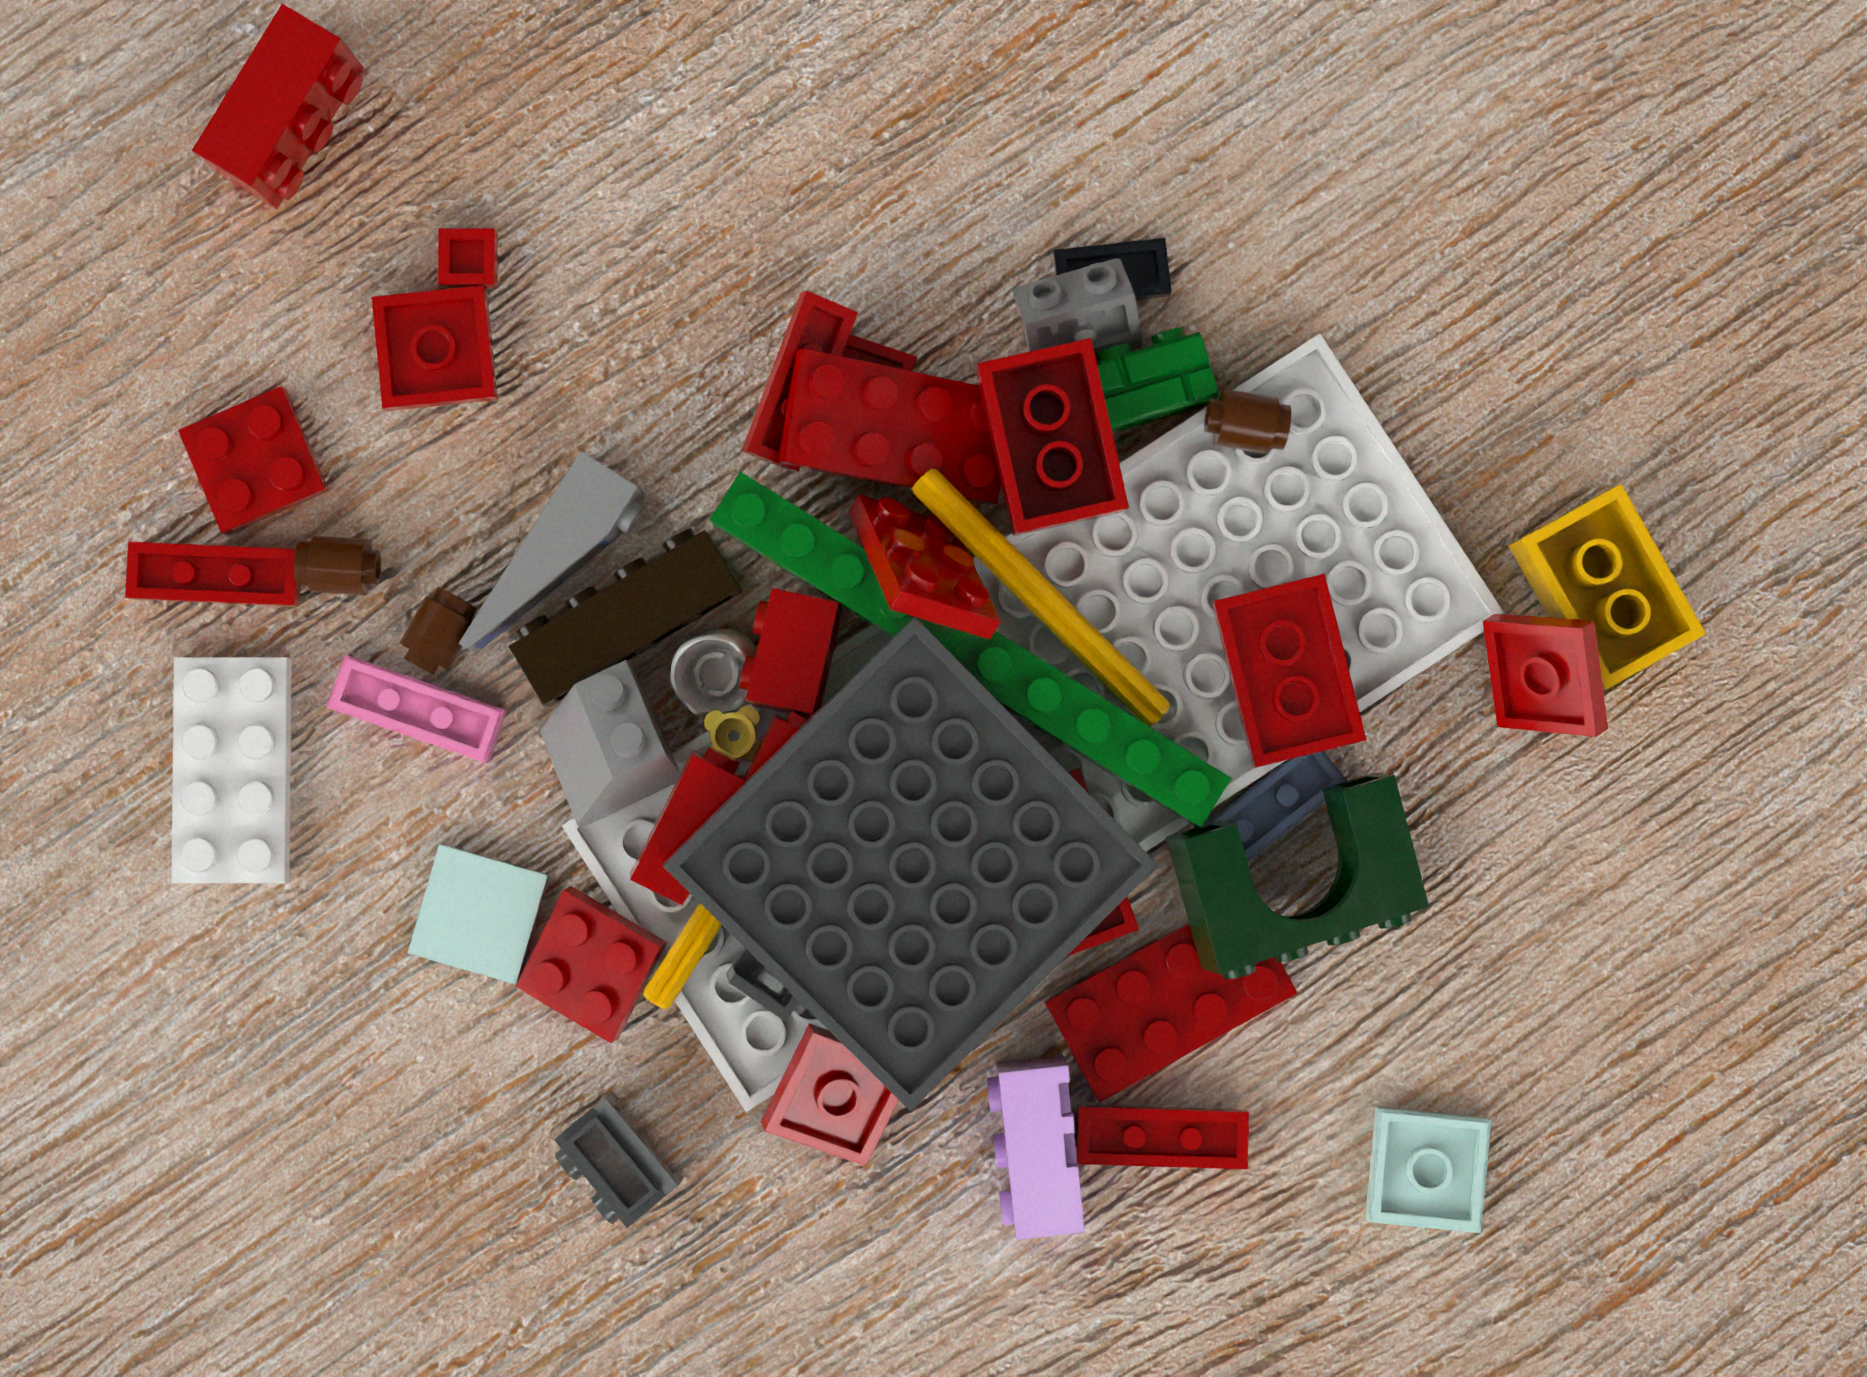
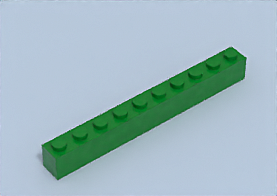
[709,471,1232,827]

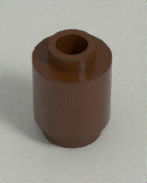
[1204,389,1291,454]
[294,536,381,595]
[399,586,478,674]

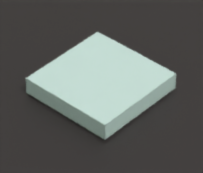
[407,844,550,985]
[1365,1106,1491,1233]

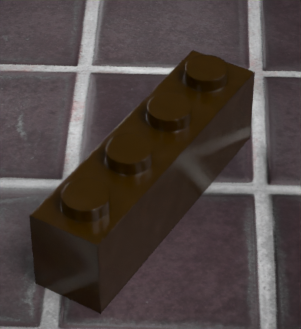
[508,528,743,707]

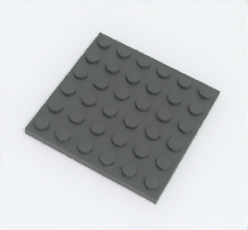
[663,616,1158,1111]

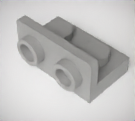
[1013,258,1143,356]

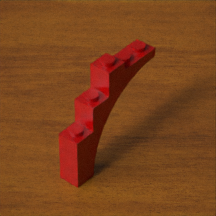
[630,711,808,906]

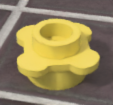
[704,706,761,761]

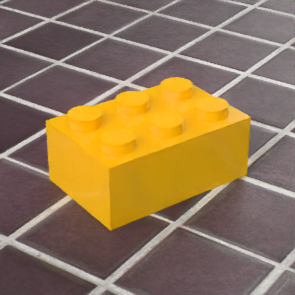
[1508,484,1706,690]

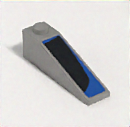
[459,451,645,653]

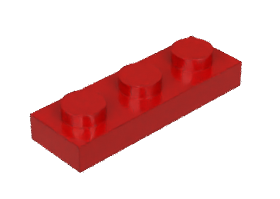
[742,291,858,472]
[125,541,300,607]
[1076,1105,1249,1169]

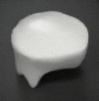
[670,628,757,716]

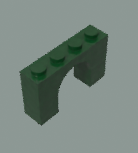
[1166,773,1429,979]

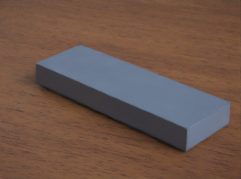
[1202,751,1347,862]

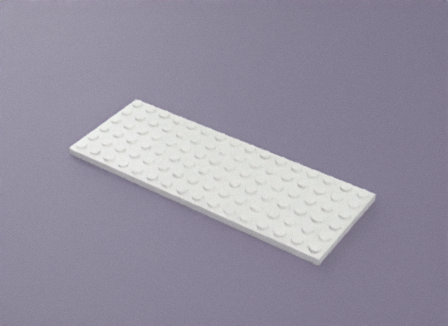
[562,334,1505,1112]

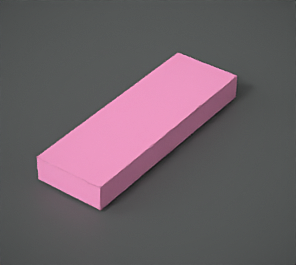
[326,654,507,763]

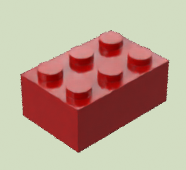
[191,4,364,209]
[976,338,1129,537]

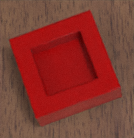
[438,228,498,288]

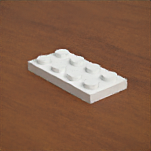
[171,657,292,883]

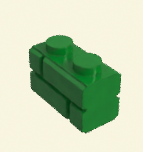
[1097,327,1219,433]

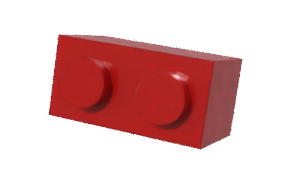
[740,588,843,718]

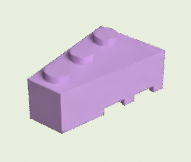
[987,1055,1085,1240]

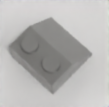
[540,660,681,828]

